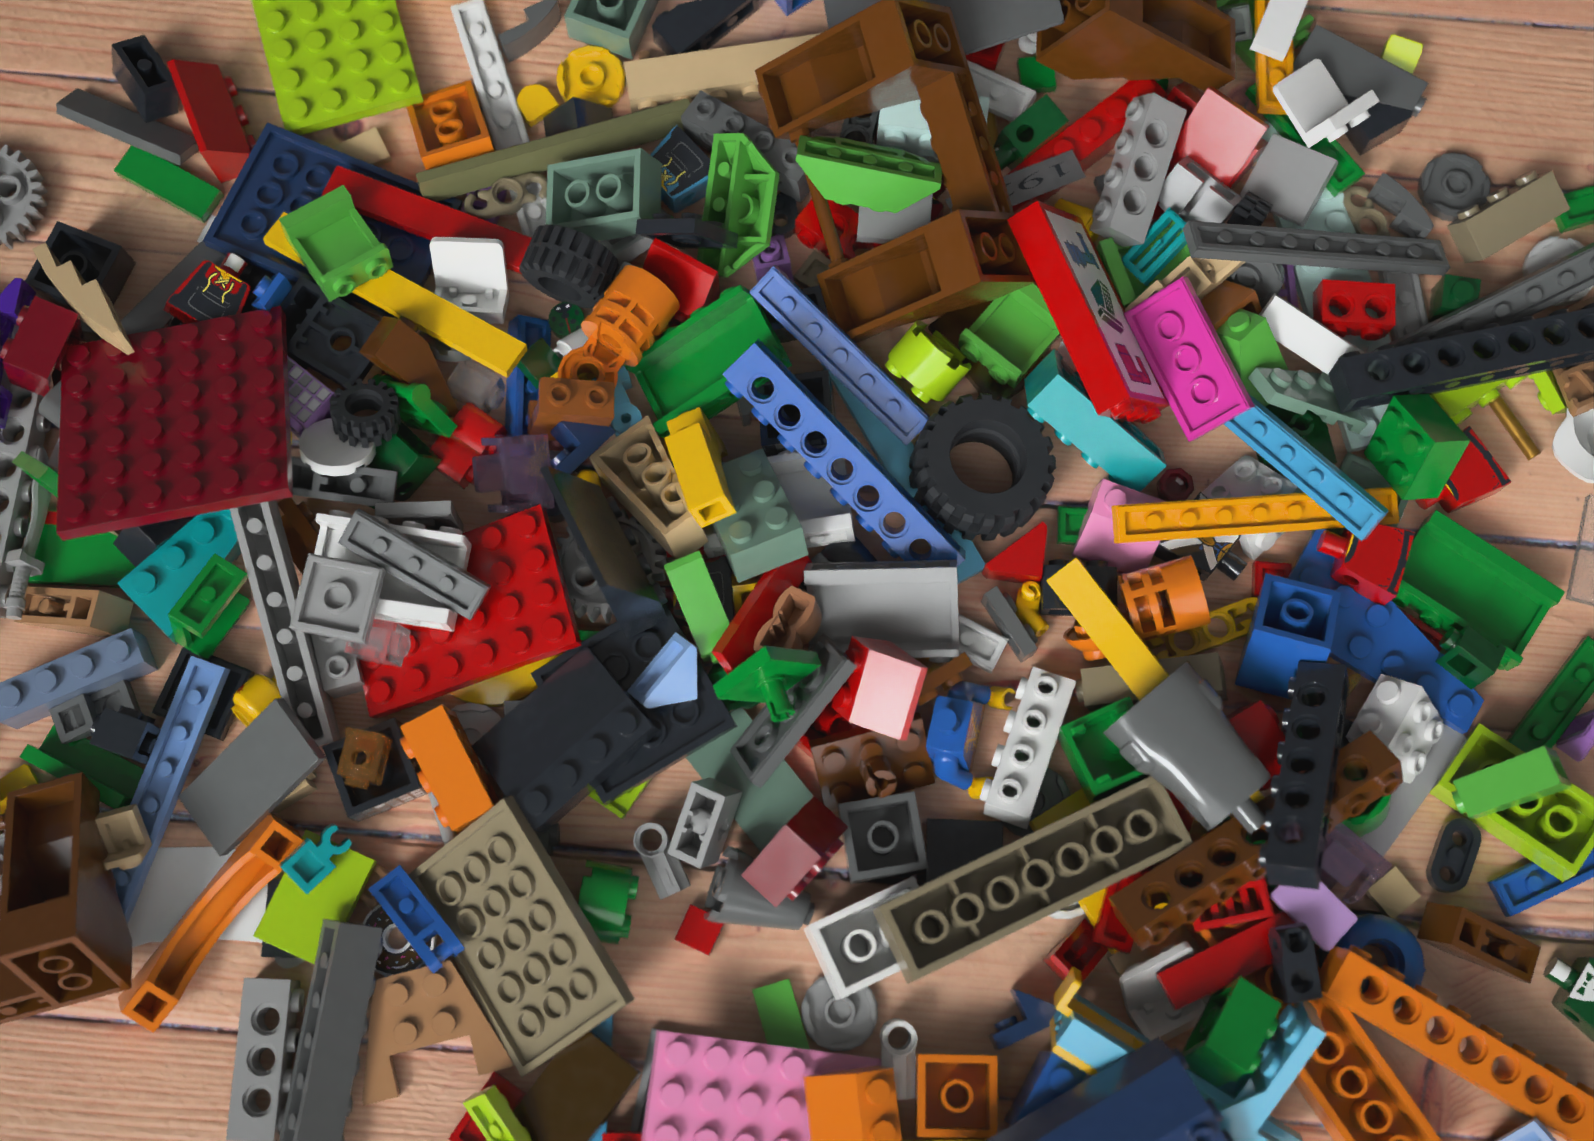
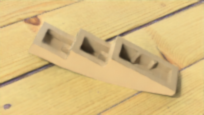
[32,243,135,355]
[1124,256,1245,312]

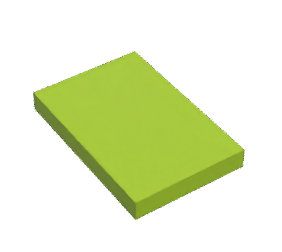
[253,829,377,964]

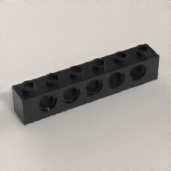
[1259,662,1349,890]

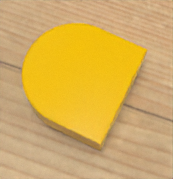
[517,84,559,127]

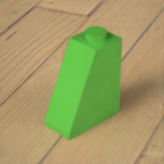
[1216,308,1288,407]
[664,551,729,664]
[1452,746,1572,819]

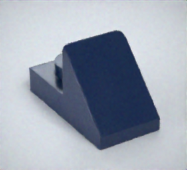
[550,421,615,474]
[988,989,1057,1050]

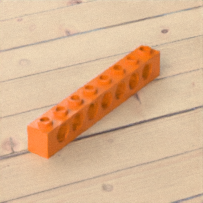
[1318,945,1594,1141]

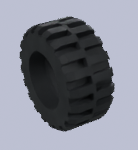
[909,393,1056,541]

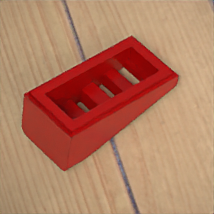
[1193,877,1274,932]

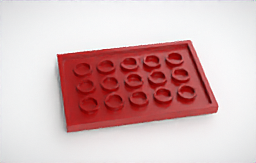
[354,504,582,720]

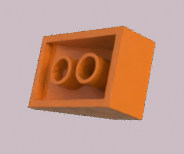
[406,80,494,170]

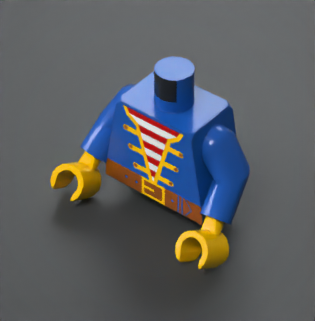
[926,681,1015,800]

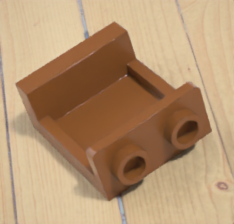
[528,377,615,441]

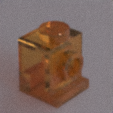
[336,727,392,789]

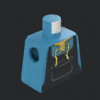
[650,125,710,213]

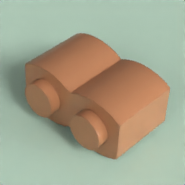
[754,586,822,653]

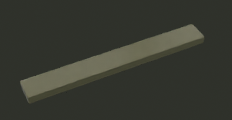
[416,98,690,202]

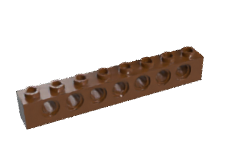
[1109,730,1403,951]

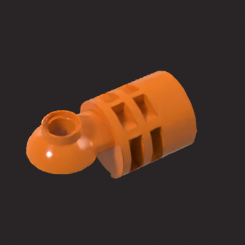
[558,265,680,389]
[1063,555,1211,661]

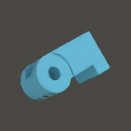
[591,366,642,437]

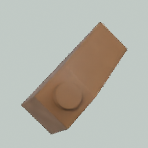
[14,586,134,637]

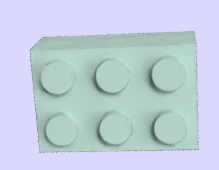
[876,96,990,163]

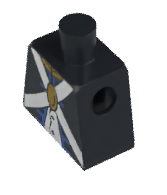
[1154,492,1248,581]

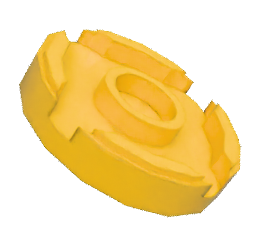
[556,45,626,108]

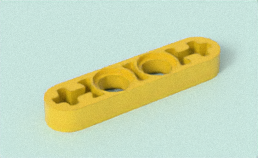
[1144,597,1258,659]

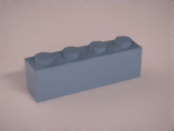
[0,628,158,729]

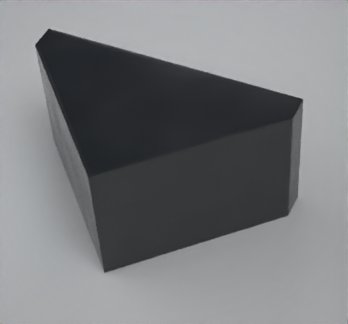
[1343,95,1412,156]
[543,97,613,137]
[113,516,193,567]

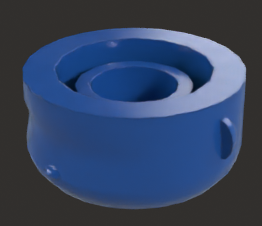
[1318,914,1426,1010]

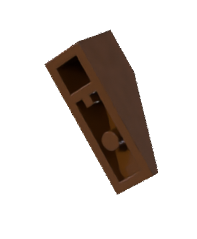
[359,316,459,418]
[1417,902,1541,983]

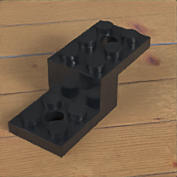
[239,263,379,387]

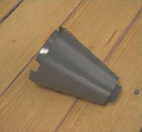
[704,846,815,930]

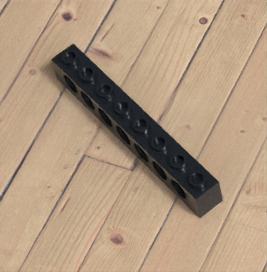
[1328,303,1594,413]

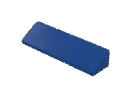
[504,314,551,458]

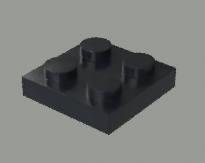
[635,213,738,249]

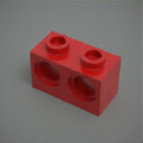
[1313,279,1396,341]

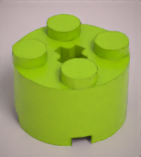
[885,320,972,403]

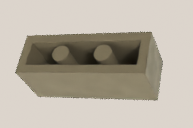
[1447,170,1570,263]

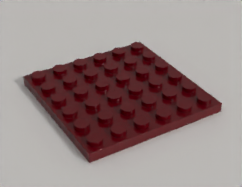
[56,306,293,540]

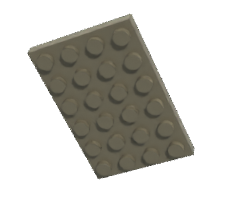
[408,796,635,1077]

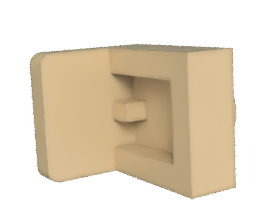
[95,804,152,870]

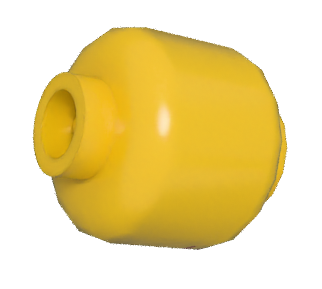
[231,674,281,727]

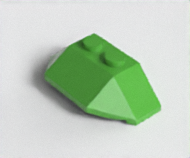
[697,133,780,278]
[796,135,942,213]

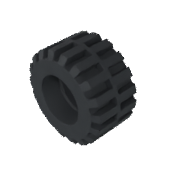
[519,224,619,308]

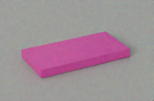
[1123,276,1255,442]

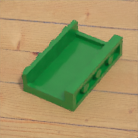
[624,285,792,438]
[1392,510,1565,671]

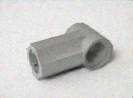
[633,822,691,900]

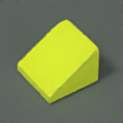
[1380,34,1423,75]

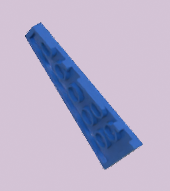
[1287,529,1484,734]

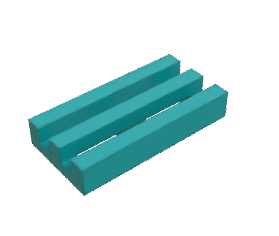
[1121,207,1187,286]

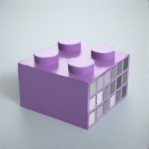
[287,356,335,439]

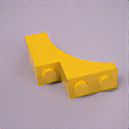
[664,407,737,528]

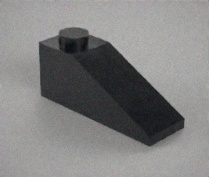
[652,0,759,56]

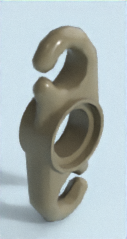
[464,172,547,220]
[1343,186,1391,236]

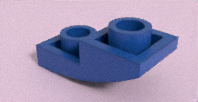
[252,272,292,311]

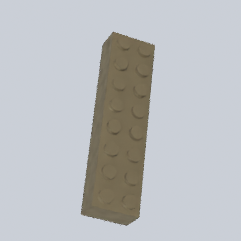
[873,776,1193,984]

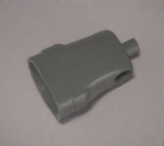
[1103,661,1271,834]

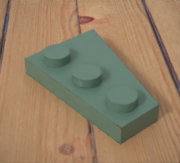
[1248,367,1368,434]

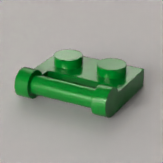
[372,374,457,438]

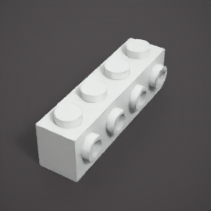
[979,667,1076,829]

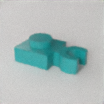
[278,824,352,894]

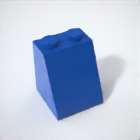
[1234,573,1341,700]
[1003,1051,1092,1125]

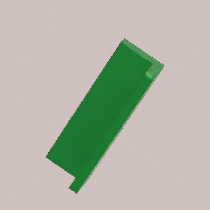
[20,725,144,809]

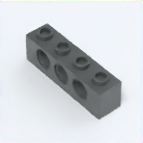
[681,90,810,203]

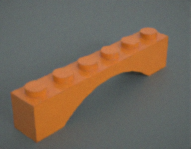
[118,812,304,1033]

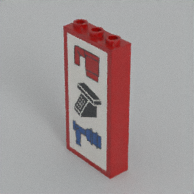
[1007,200,1170,424]

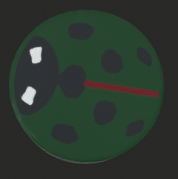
[548,302,585,339]

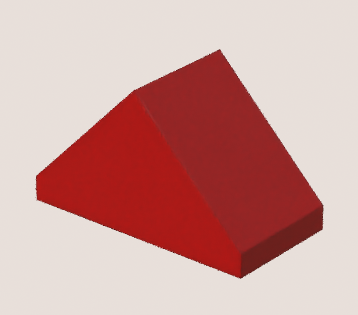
[982,521,1048,584]
[1042,918,1109,984]

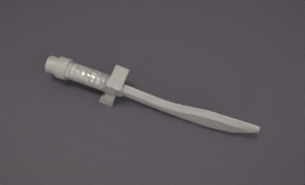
[5,447,52,620]

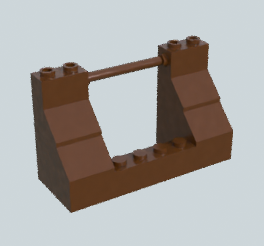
[755,0,1035,343]
[1036,0,1236,92]
[0,772,132,1024]

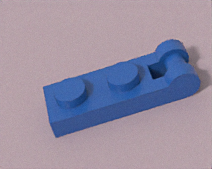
[368,865,465,974]

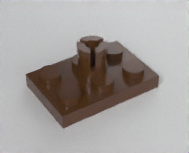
[809,712,935,811]

